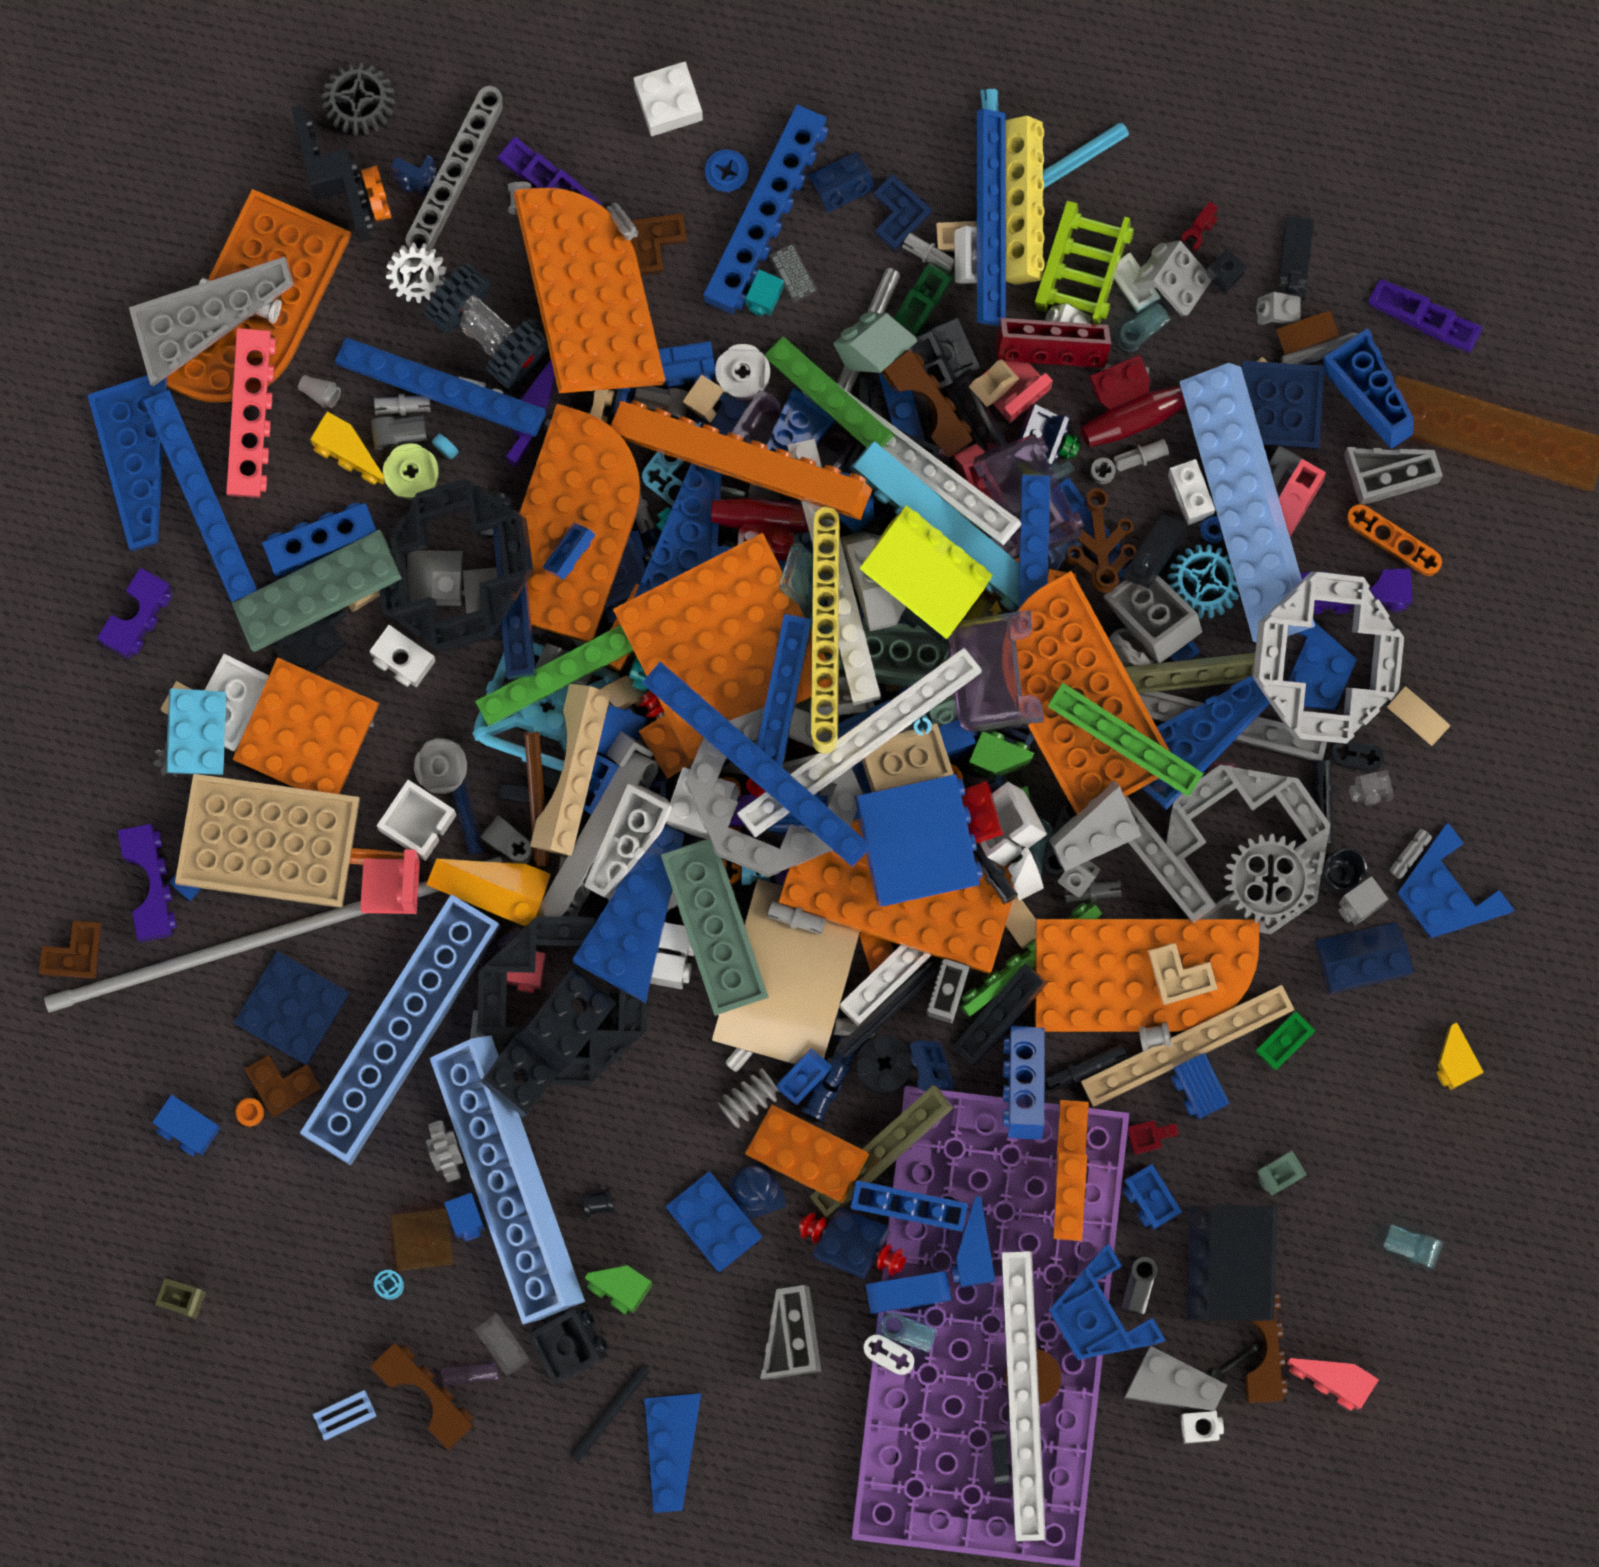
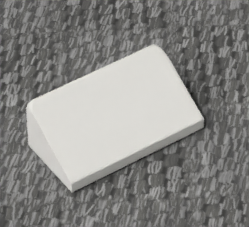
[954,226,977,283]

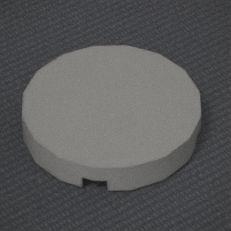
[414,738,467,794]

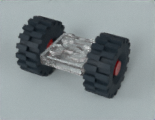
[424,263,549,389]

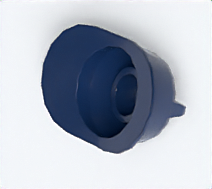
[729,1161,786,1220]

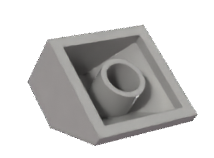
[407,551,463,606]

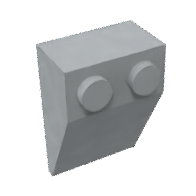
[1104,576,1202,663]

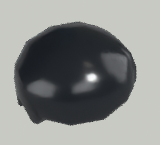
[1322,848,1367,892]

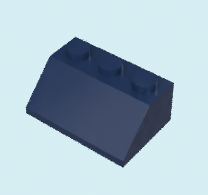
[1315,922,1414,995]

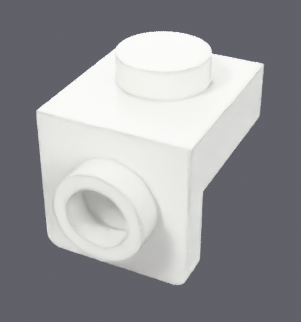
[1045,304,1092,324]

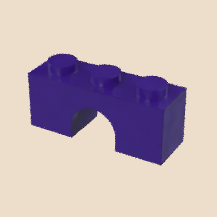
[97,568,172,659]

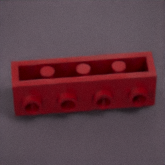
[995,318,1111,368]

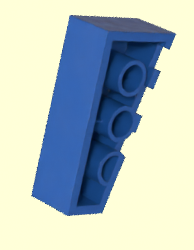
[1324,328,1414,449]

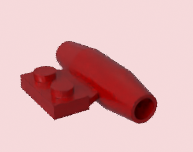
[961,781,1004,844]

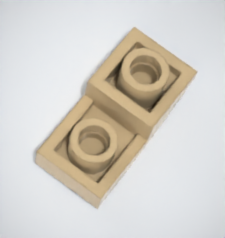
[600,675,650,709]
[1387,686,1450,746]
[1006,897,1036,949]

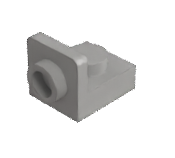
[1058,861,1101,898]

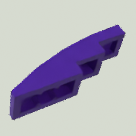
[497,136,603,206]
[1368,279,1482,353]
[506,360,556,468]

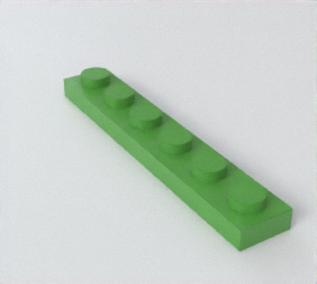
[764,336,895,448]
[475,625,634,727]
[1047,682,1204,797]
[958,903,1102,1016]

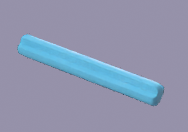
[1043,123,1129,188]

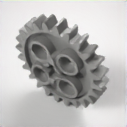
[1224,834,1316,925]

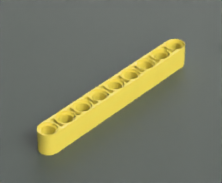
[811,507,840,754]

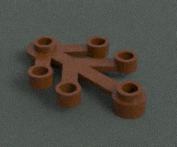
[1062,488,1137,593]

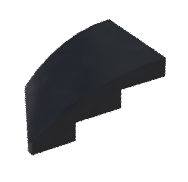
[908,316,981,389]

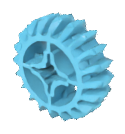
[1167,545,1239,619]

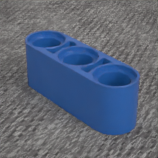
[866,1272,952,1314]

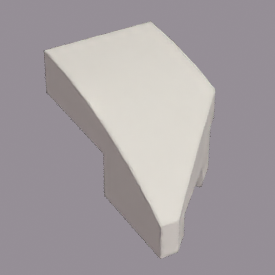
[1008,847,1044,901]

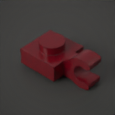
[1181,201,1219,252]
[1128,1120,1179,1155]

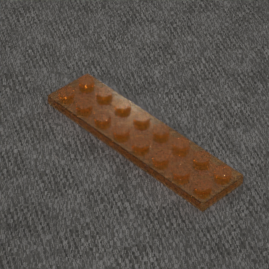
[1395,375,1599,492]

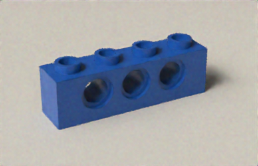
[262,502,376,578]
[1003,1026,1045,1140]
[851,1180,968,1232]

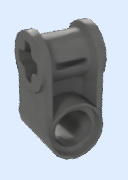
[480,816,534,864]

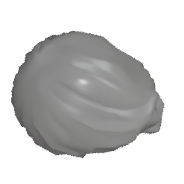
[1108,628,1155,667]

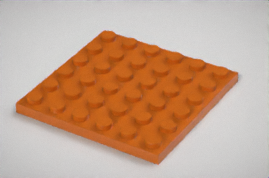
[613,533,839,759]

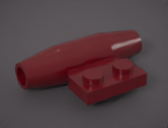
[1080,355,1186,448]
[711,497,809,562]

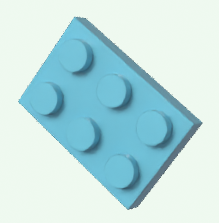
[166,688,226,776]

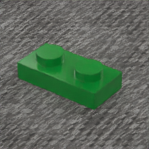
[1255,1011,1315,1071]

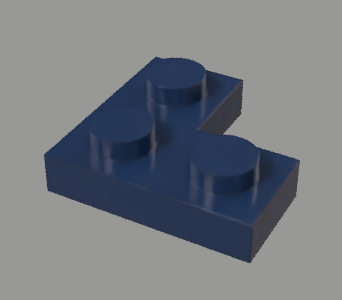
[874,174,932,251]

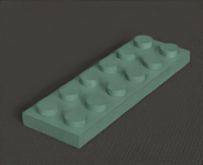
[232,530,402,652]
[661,839,769,1016]

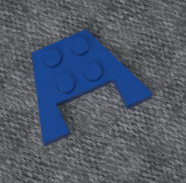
[1288,622,1357,710]
[1397,823,1514,939]
[1049,1244,1165,1360]

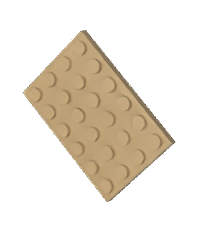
[175,774,360,908]

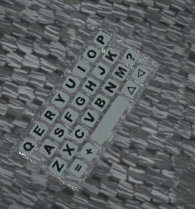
[769,244,818,305]

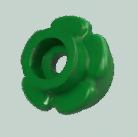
[1058,434,1080,460]

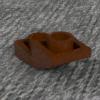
[1276,311,1340,355]

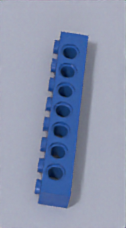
[704,104,829,315]

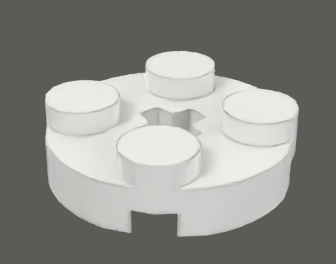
[715,344,770,400]

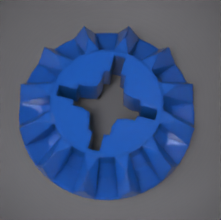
[705,150,748,193]

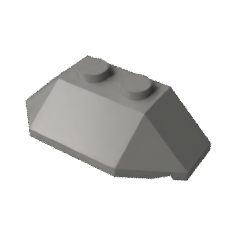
[840,531,906,632]

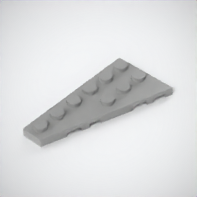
[129,257,294,387]

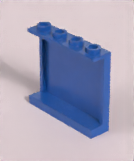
[854,774,983,907]

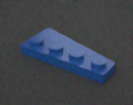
[767,388,836,492]
[645,1394,701,1513]

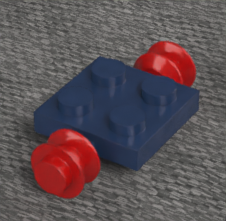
[799,1207,906,1279]

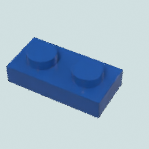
[543,522,595,580]
[776,1048,832,1105]

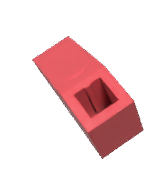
[1279,459,1326,537]
[1286,1358,1379,1411]

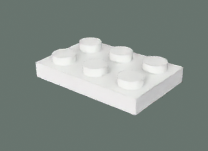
[205,654,269,752]

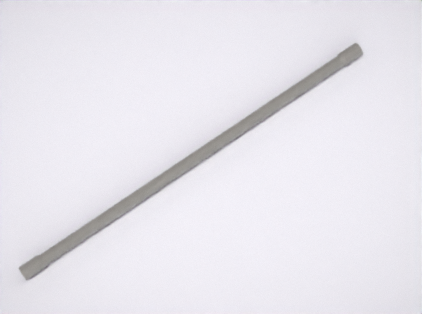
[44,857,502,1013]

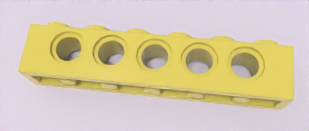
[1005,116,1044,285]

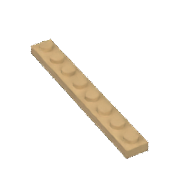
[1080,985,1294,1108]

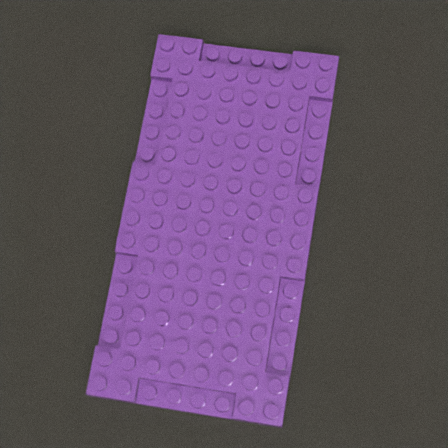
[851,1086,1129,1567]

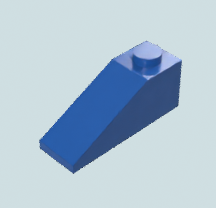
[951,1196,995,1288]

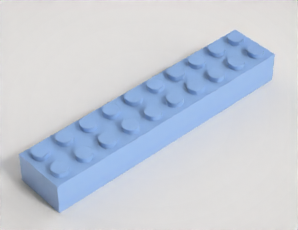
[1180,363,1315,642]
[300,894,501,1166]
[430,1036,585,1324]

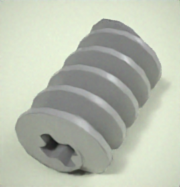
[717,1068,779,1128]

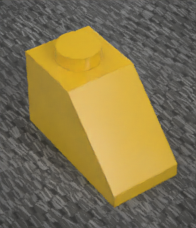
[1436,1023,1483,1090]

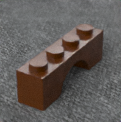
[881,350,973,458]
[1245,1293,1288,1404]
[370,1343,474,1450]

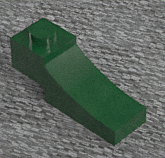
[894,262,955,336]

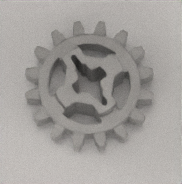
[426,1120,464,1182]

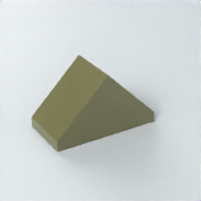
[155,1278,206,1319]

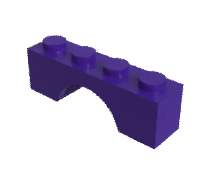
[1300,569,1413,615]
[118,824,177,943]

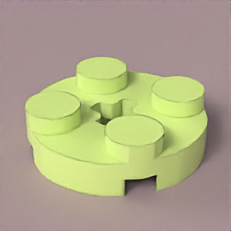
[383,444,439,500]

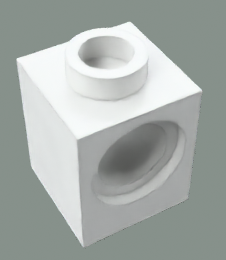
[1181,1411,1224,1444]

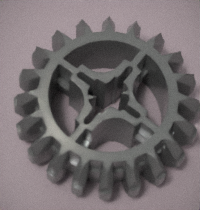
[322,63,395,136]

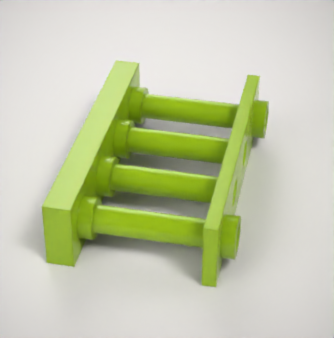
[1035,201,1134,324]

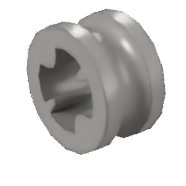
[1090,458,1116,484]

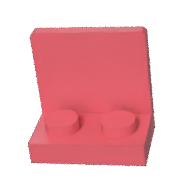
[982,361,1053,423]
[360,850,420,914]

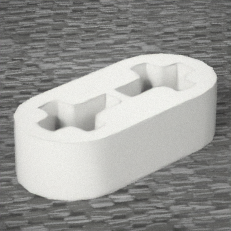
[864,1335,914,1375]

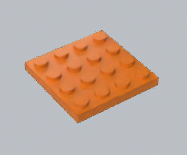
[233,658,380,794]

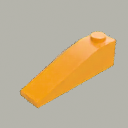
[426,858,551,926]

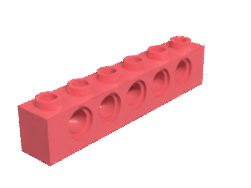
[226,329,276,498]

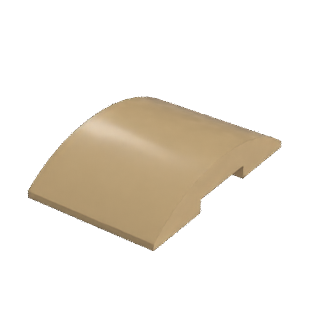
[712,879,860,1064]

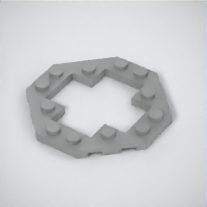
[1253,572,1404,743]
[685,707,863,877]
[1166,765,1331,934]

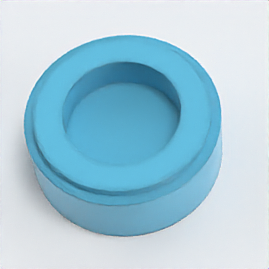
[432,434,459,459]

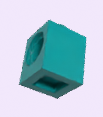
[746,270,784,316]

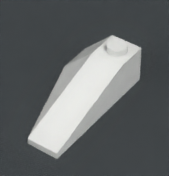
[584,784,673,898]

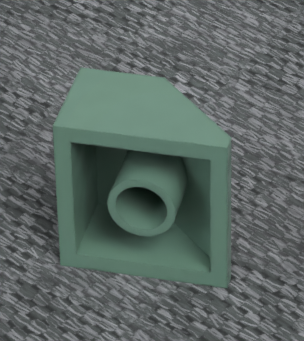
[833,311,917,373]

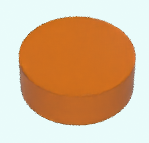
[235,1098,264,1127]

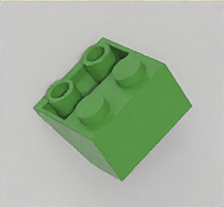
[967,730,1034,779]
[585,1265,653,1314]

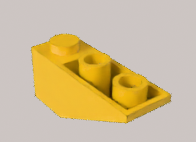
[310,412,385,485]

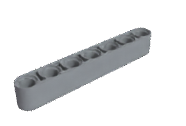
[406,86,503,258]
[538,751,659,916]

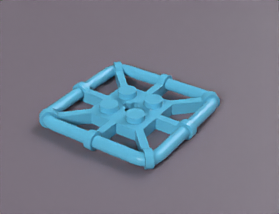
[472,642,620,772]

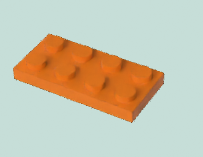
[745,1105,869,1204]

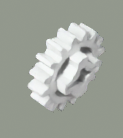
[386,243,446,303]

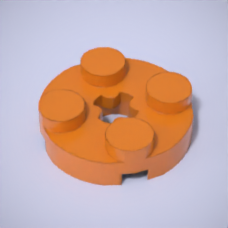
[361,165,392,222]

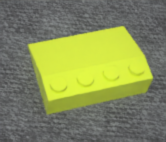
[859,505,993,639]

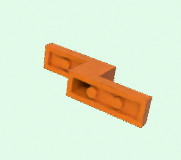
[1053,1100,1089,1241]

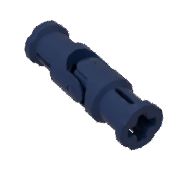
[801,1036,861,1123]

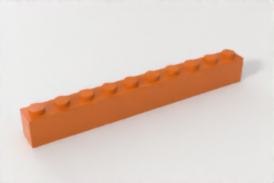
[611,400,872,520]

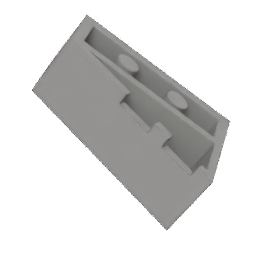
[1343,447,1443,505]
[1049,779,1142,871]
[760,1285,821,1380]
[1123,1346,1227,1412]

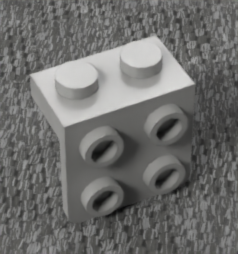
[1133,240,1211,316]

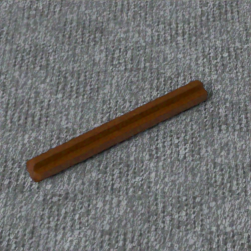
[524,731,549,867]

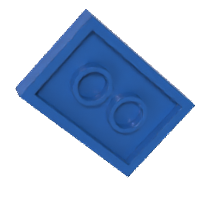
[666,1171,763,1273]

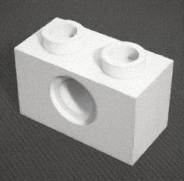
[1168,459,1215,525]
[369,625,436,688]

